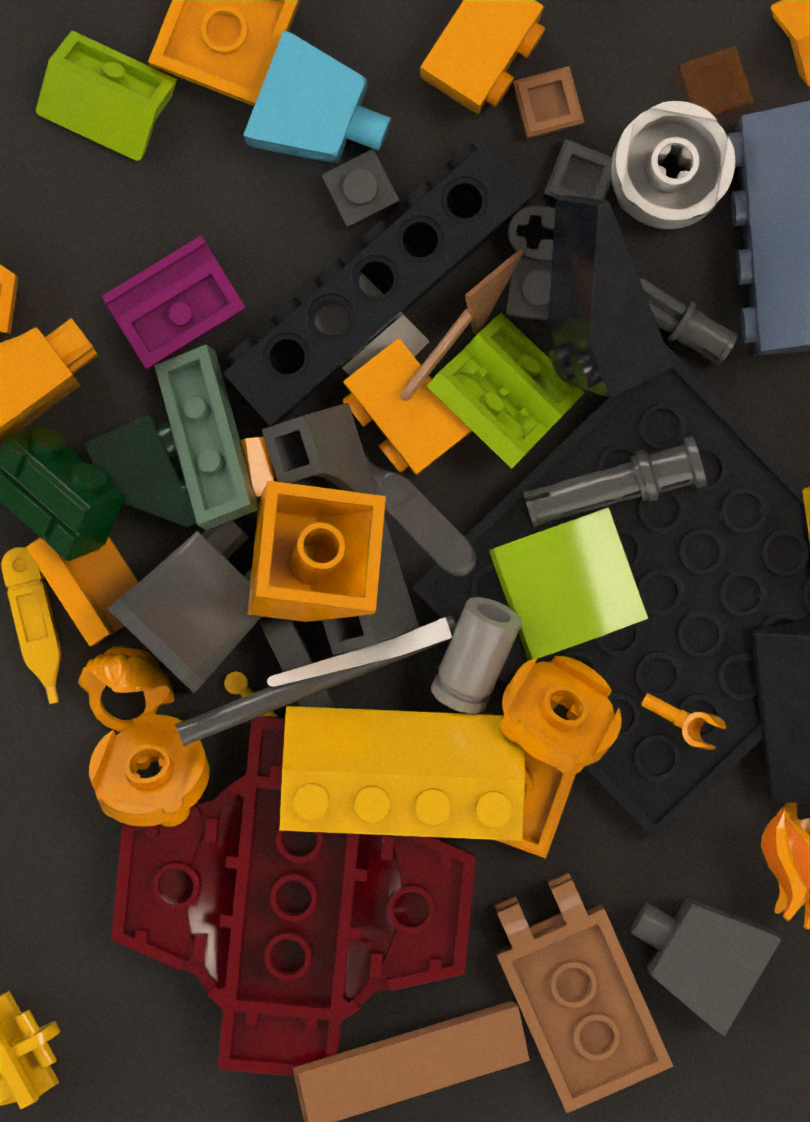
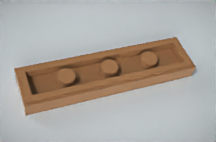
[292,1001,530,1122]

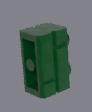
[0,425,125,561]

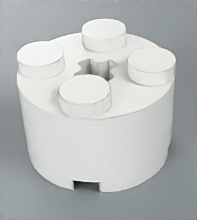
[611,101,735,229]

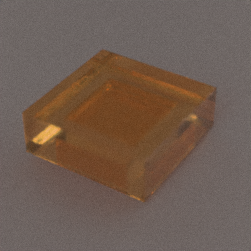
[678,46,754,117]

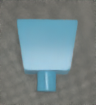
[243,31,391,163]

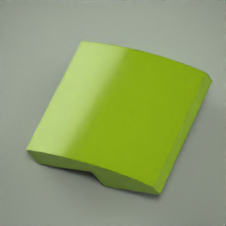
[427,312,584,469]
[489,507,648,661]

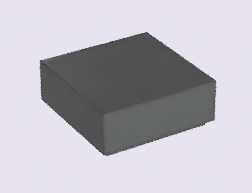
[543,139,612,201]

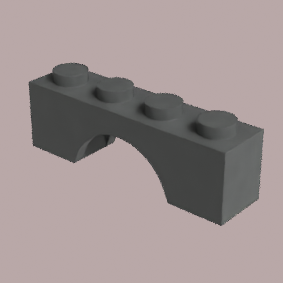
[262,403,419,655]

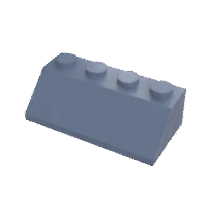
[727,101,810,356]

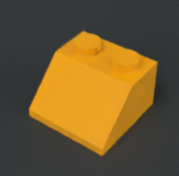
[247,480,386,622]

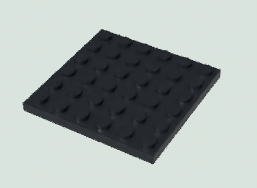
[412,344,810,841]

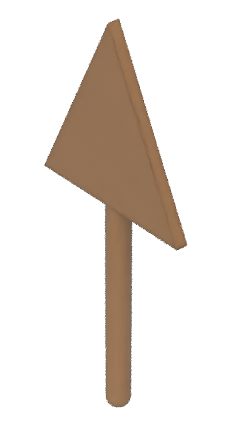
[400,248,525,401]

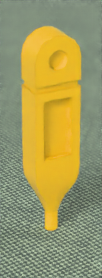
[1,547,62,704]

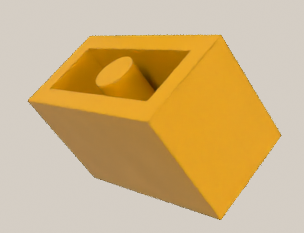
[420,0,546,115]
[342,337,472,476]

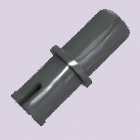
[640,279,738,366]

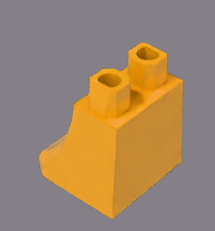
[0,318,99,446]

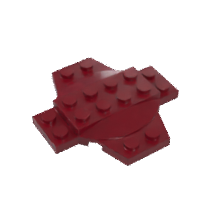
[111,715,476,1077]

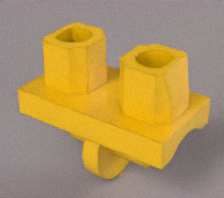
[0,991,61,1109]

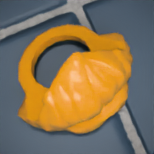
[78,645,174,732]

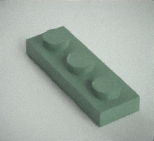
[154,344,259,530]

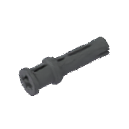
[523,436,707,528]

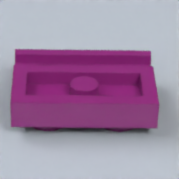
[101,236,247,370]

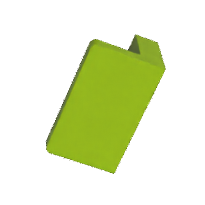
[36,30,177,161]

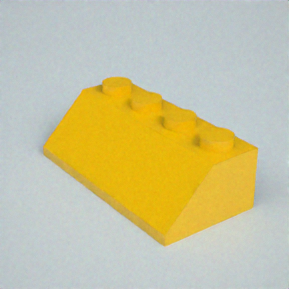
[279,706,525,841]

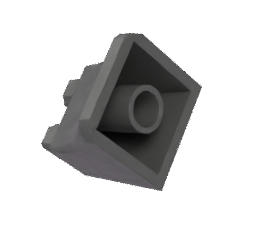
[108,521,262,694]

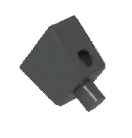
[630,897,782,1036]

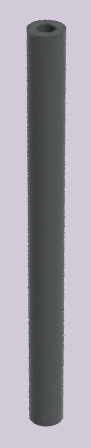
[175,615,456,746]

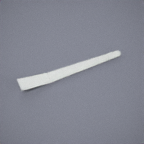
[267,617,452,687]

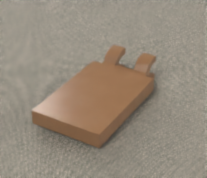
[494,871,674,1113]

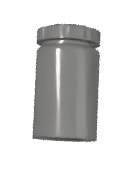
[431,597,522,714]

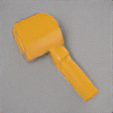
[641,693,726,750]

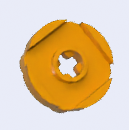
[500,656,622,775]
[89,714,210,827]

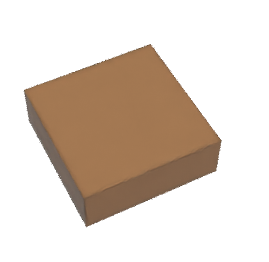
[512,66,584,140]

